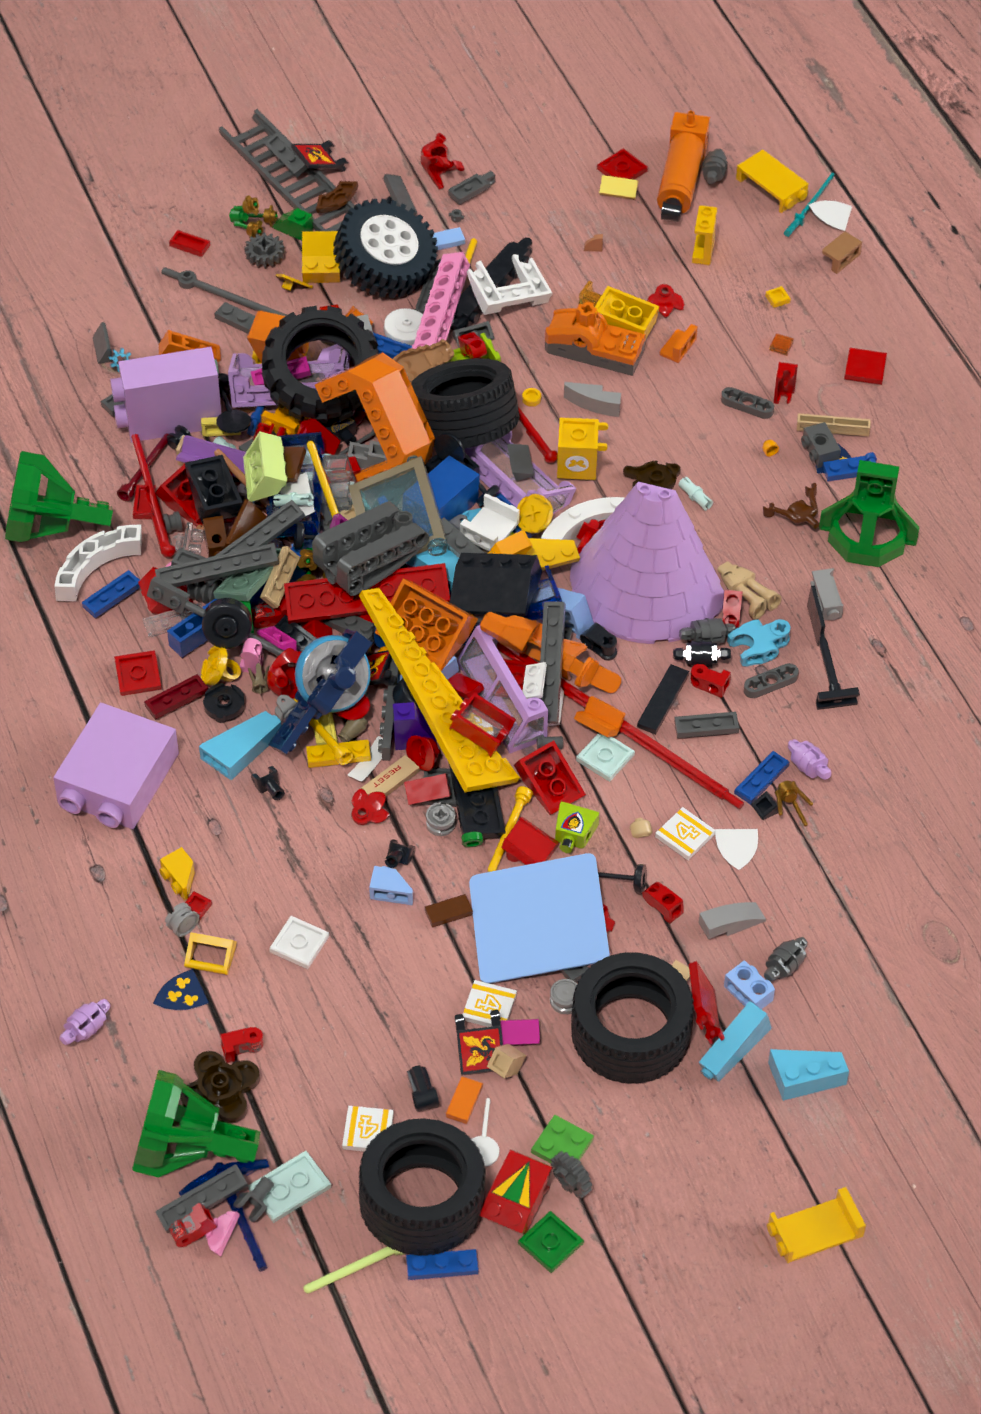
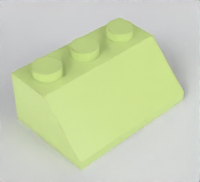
[243,432,287,502]

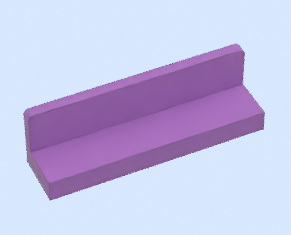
[176,435,246,478]

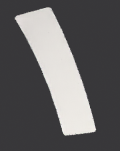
[348,736,383,781]

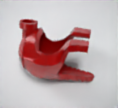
[420,133,465,190]
[267,648,301,698]

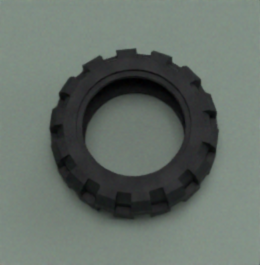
[262,305,379,424]

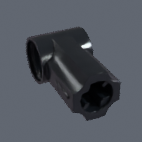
[407,1065,439,1112]

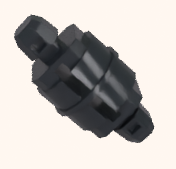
[673,640,731,667]

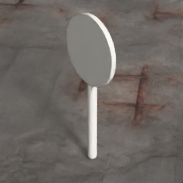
[471,1098,499,1167]

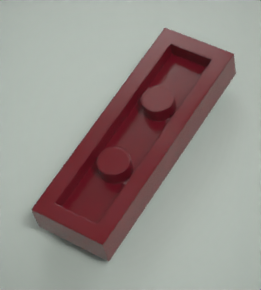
[144,674,208,720]

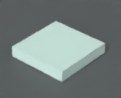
[576,733,635,782]

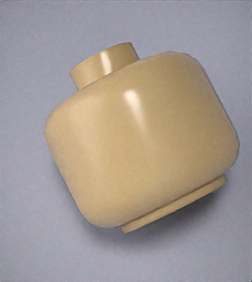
[630,818,652,838]

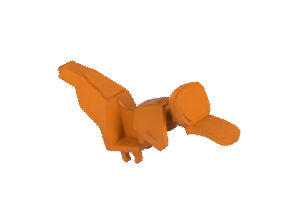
[480,612,621,693]

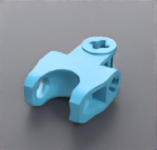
[727,619,791,666]

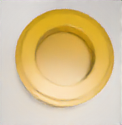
[522,388,541,407]

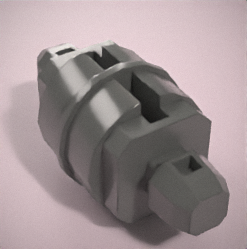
[702,148,728,184]
[679,618,736,644]
[764,937,808,982]

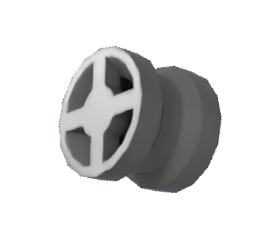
[162,511,183,534]

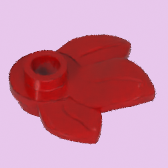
[647,284,684,318]
[351,788,389,825]

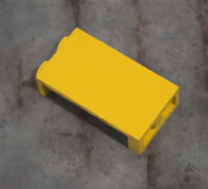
[736,149,809,213]
[767,1187,866,1263]

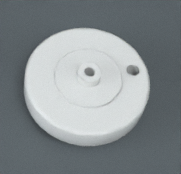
[384,308,423,346]

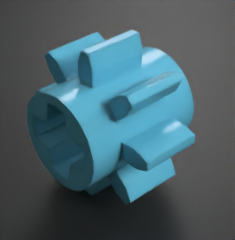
[108,348,131,372]

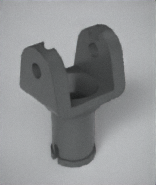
[234,1176,274,1222]

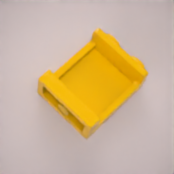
[692,205,717,265]

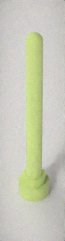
[303,1247,404,1294]

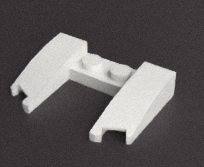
[467,254,552,315]

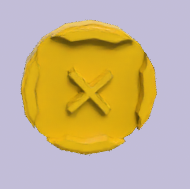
[517,494,553,534]
[201,646,241,686]

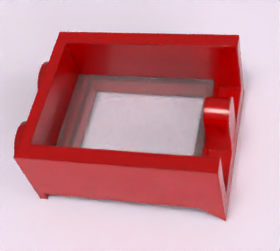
[449,692,516,758]

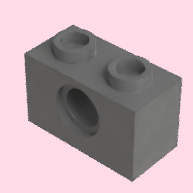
[801,422,841,468]

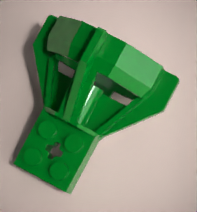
[5,451,113,542]
[819,460,920,567]
[132,1070,261,1178]

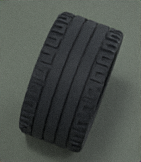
[411,358,520,448]
[571,952,694,1084]
[359,1118,485,1256]

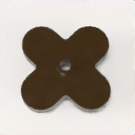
[181,1051,260,1123]

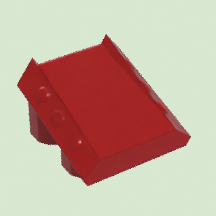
[501,817,559,865]

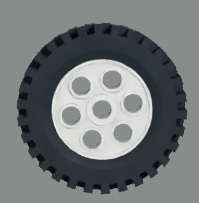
[333,199,438,298]

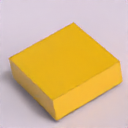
[765,286,791,308]

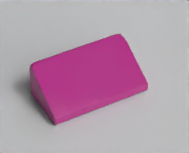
[257,626,297,651]
[501,1019,540,1045]

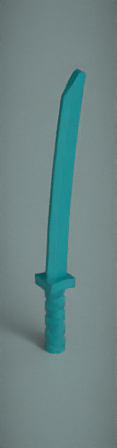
[784,173,835,237]

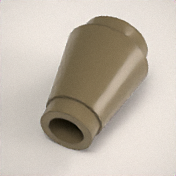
[338,717,368,742]

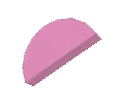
[206,1211,240,1257]

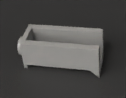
[810,568,844,621]

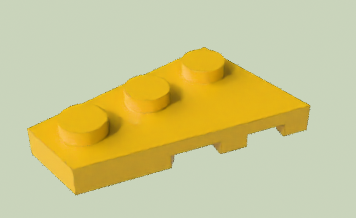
[526,538,580,571]

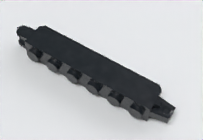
[450,237,532,330]

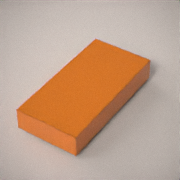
[446,1076,483,1124]

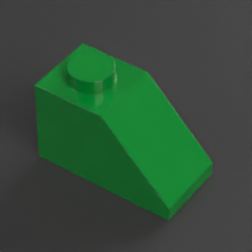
[272,208,313,241]

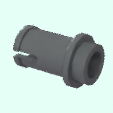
[537,735,563,749]

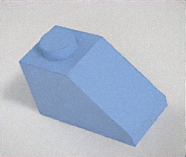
[369,866,413,905]

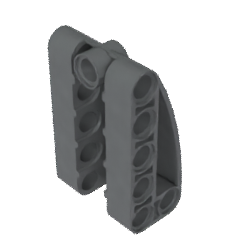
[312,501,429,596]

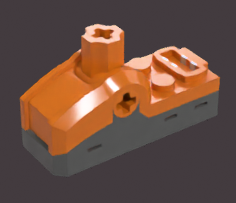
[545,302,646,376]

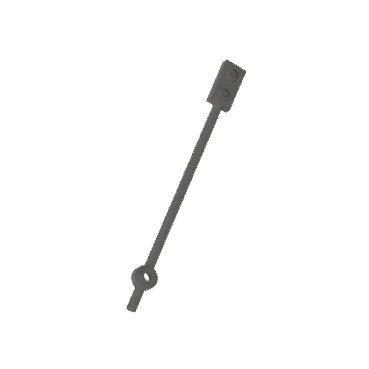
[162,267,336,346]
[147,577,368,697]

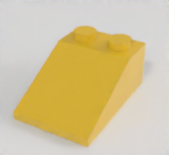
[302,231,340,283]
[595,286,659,340]

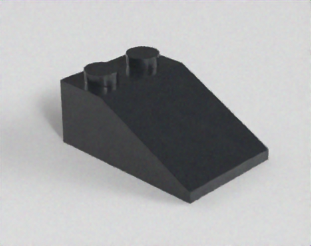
[185,455,243,524]

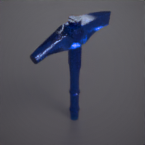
[179,1159,269,1272]

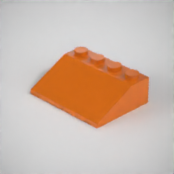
[375,579,478,671]

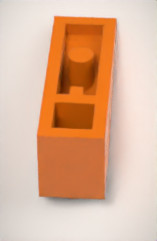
[159,330,221,362]

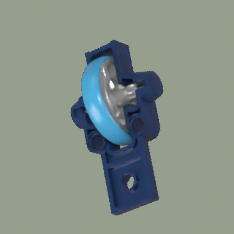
[268,628,372,755]

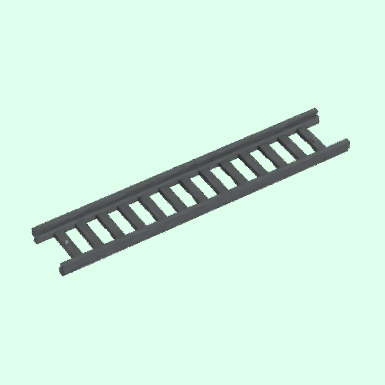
[219,109,355,231]

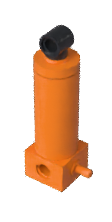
[657,110,710,222]

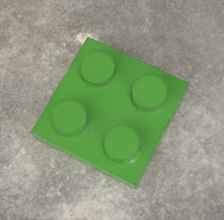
[531,1115,594,1163]

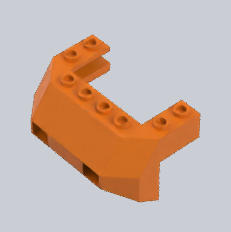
[315,352,435,493]

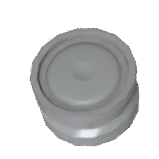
[426,802,456,836]
[165,903,199,937]
[550,979,577,1015]

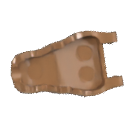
[393,339,454,383]

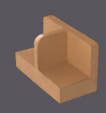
[822,232,862,274]

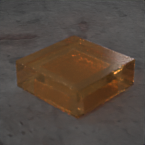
[769,333,794,356]

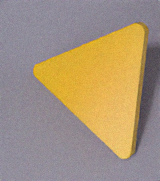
[275,274,313,290]

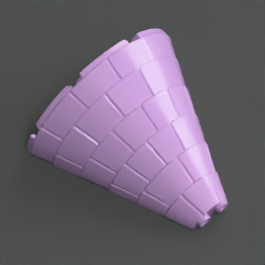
[570,482,724,644]

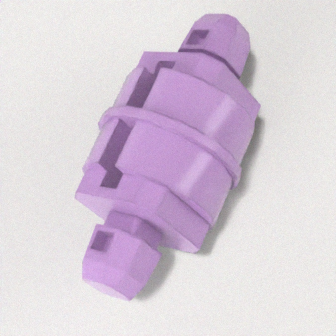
[788,739,831,780]
[59,999,110,1045]

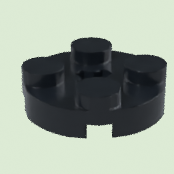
[203,683,245,723]

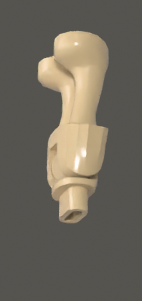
[717,561,782,620]

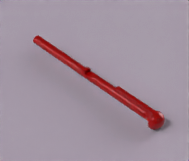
[479,357,558,463]
[131,434,176,558]

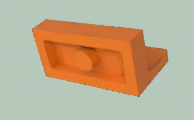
[659,324,698,363]
[574,696,625,737]

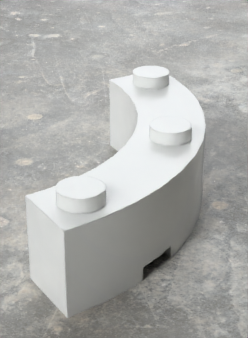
[541,497,624,540]
[55,525,142,601]

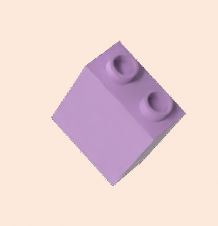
[110,347,221,442]
[53,702,179,829]

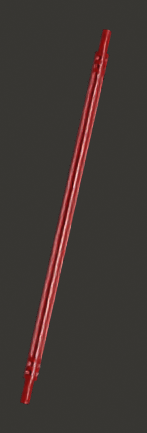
[496,640,744,809]

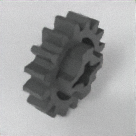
[244,233,285,267]
[550,1151,593,1198]

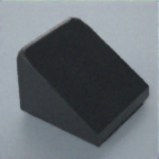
[751,791,783,820]

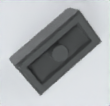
[452,321,495,348]
[93,322,112,364]
[507,444,535,481]

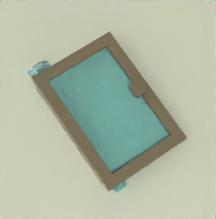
[348,455,448,556]

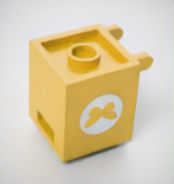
[557,418,608,480]

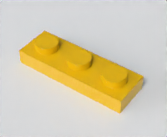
[306,740,371,768]

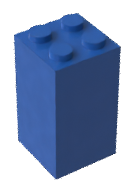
[403,456,480,537]

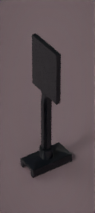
[807,585,860,710]

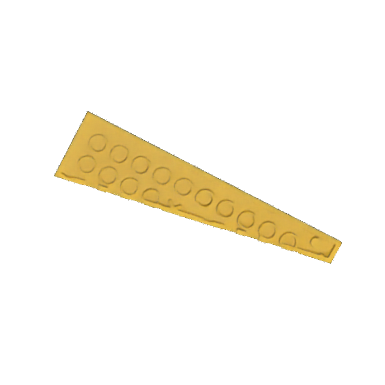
[359,588,520,792]

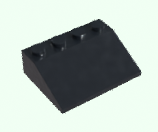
[450,553,543,616]

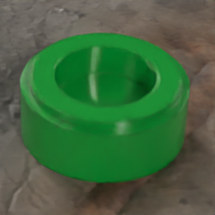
[461,832,483,847]

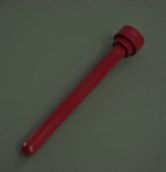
[117,433,168,502]

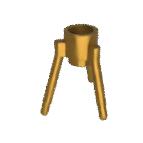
[775,781,813,826]

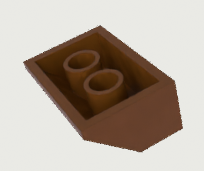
[225,499,267,548]

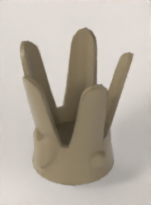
[248,663,269,695]

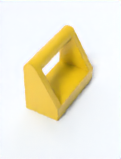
[184,932,237,975]

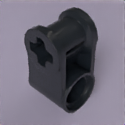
[580,623,617,661]

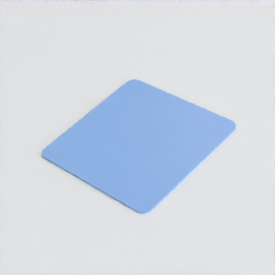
[469,853,610,983]

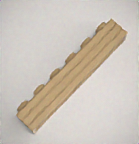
[797,413,871,436]

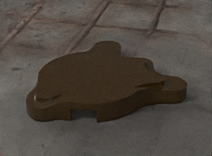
[623,461,681,490]

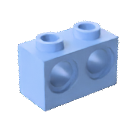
[724,960,775,1009]

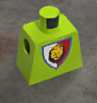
[555,801,600,853]

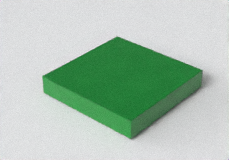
[518,1211,584,1274]

